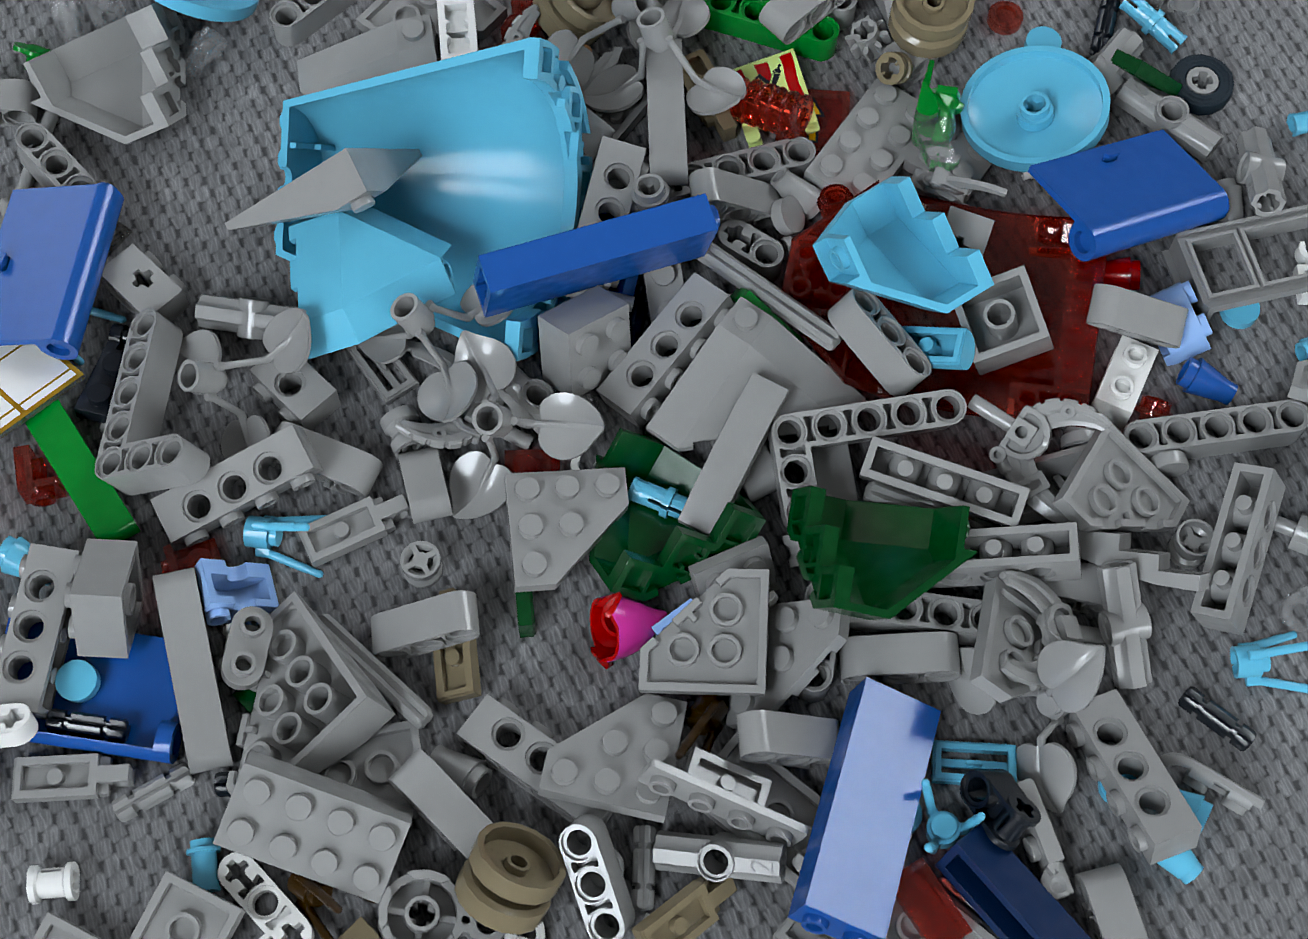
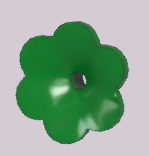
[13,42,51,69]

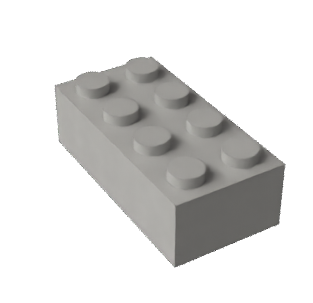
[213,750,414,904]

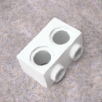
[437,0,478,60]
[1091,335,1159,431]

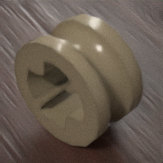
[875,52,913,85]

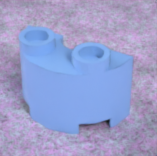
[1150,281,1213,366]
[195,558,279,626]

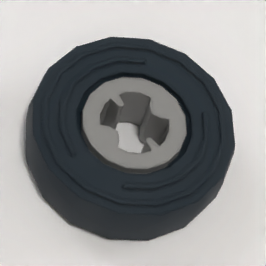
[1169,54,1234,116]

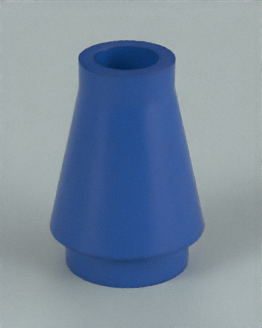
[1176,357,1238,405]

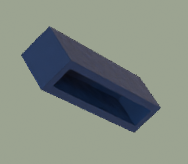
[935,824,1091,939]

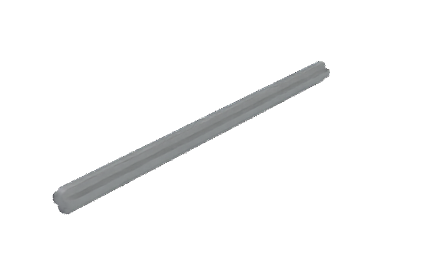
[584,154,842,351]

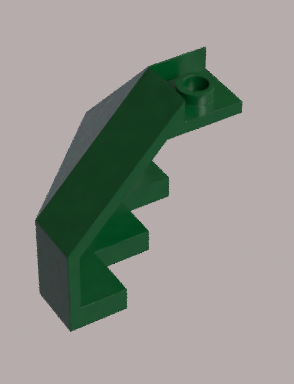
[589,428,766,602]
[787,486,978,620]

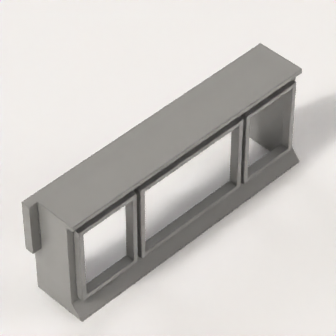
[1161,204,1308,322]

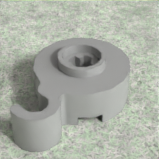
[378,869,505,939]

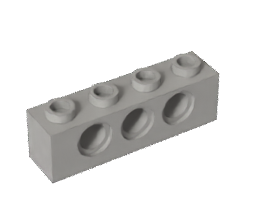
[577,136,649,290]
[596,272,734,429]
[150,424,324,547]
[859,436,1030,527]
[1190,462,1286,636]
[930,522,1082,589]
[0,543,82,720]
[1066,689,1202,865]
[456,694,614,836]

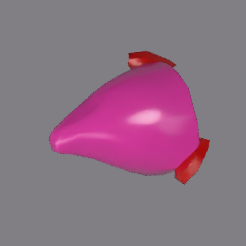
[590,592,667,669]

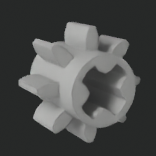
[845,15,893,63]

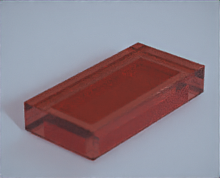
[896,857,973,939]

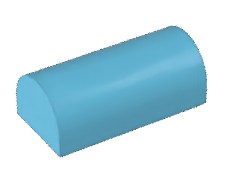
[902,326,975,370]

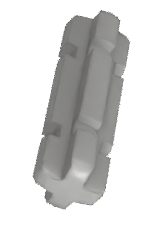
[111,763,195,822]
[631,825,656,911]

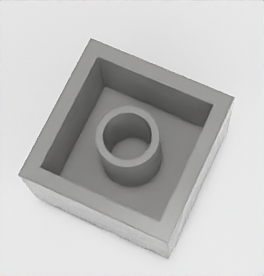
[955,265,1054,375]
[538,285,631,396]
[64,538,144,659]

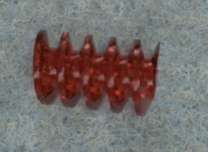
[730,77,814,139]

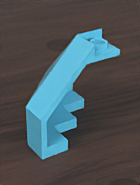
[812,176,995,314]
[288,207,456,359]

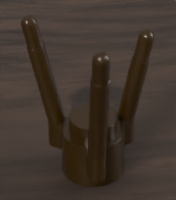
[675,695,729,760]
[287,873,375,939]

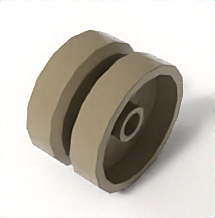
[533,0,615,46]
[888,0,975,59]
[455,821,566,935]

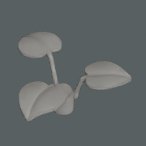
[548,0,663,87]
[582,0,747,116]
[358,284,513,423]
[175,307,312,486]
[449,330,605,519]
[948,640,1106,813]

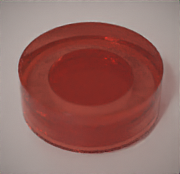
[987,1,1023,35]

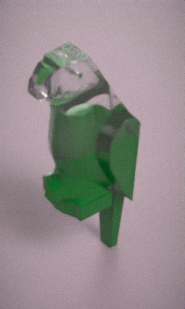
[911,60,964,172]

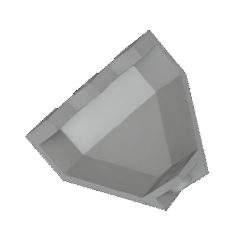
[23,2,186,144]

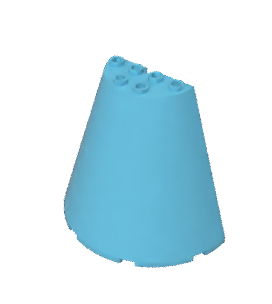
[274,37,593,361]

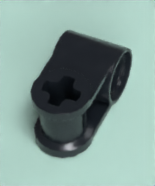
[960,769,1041,851]

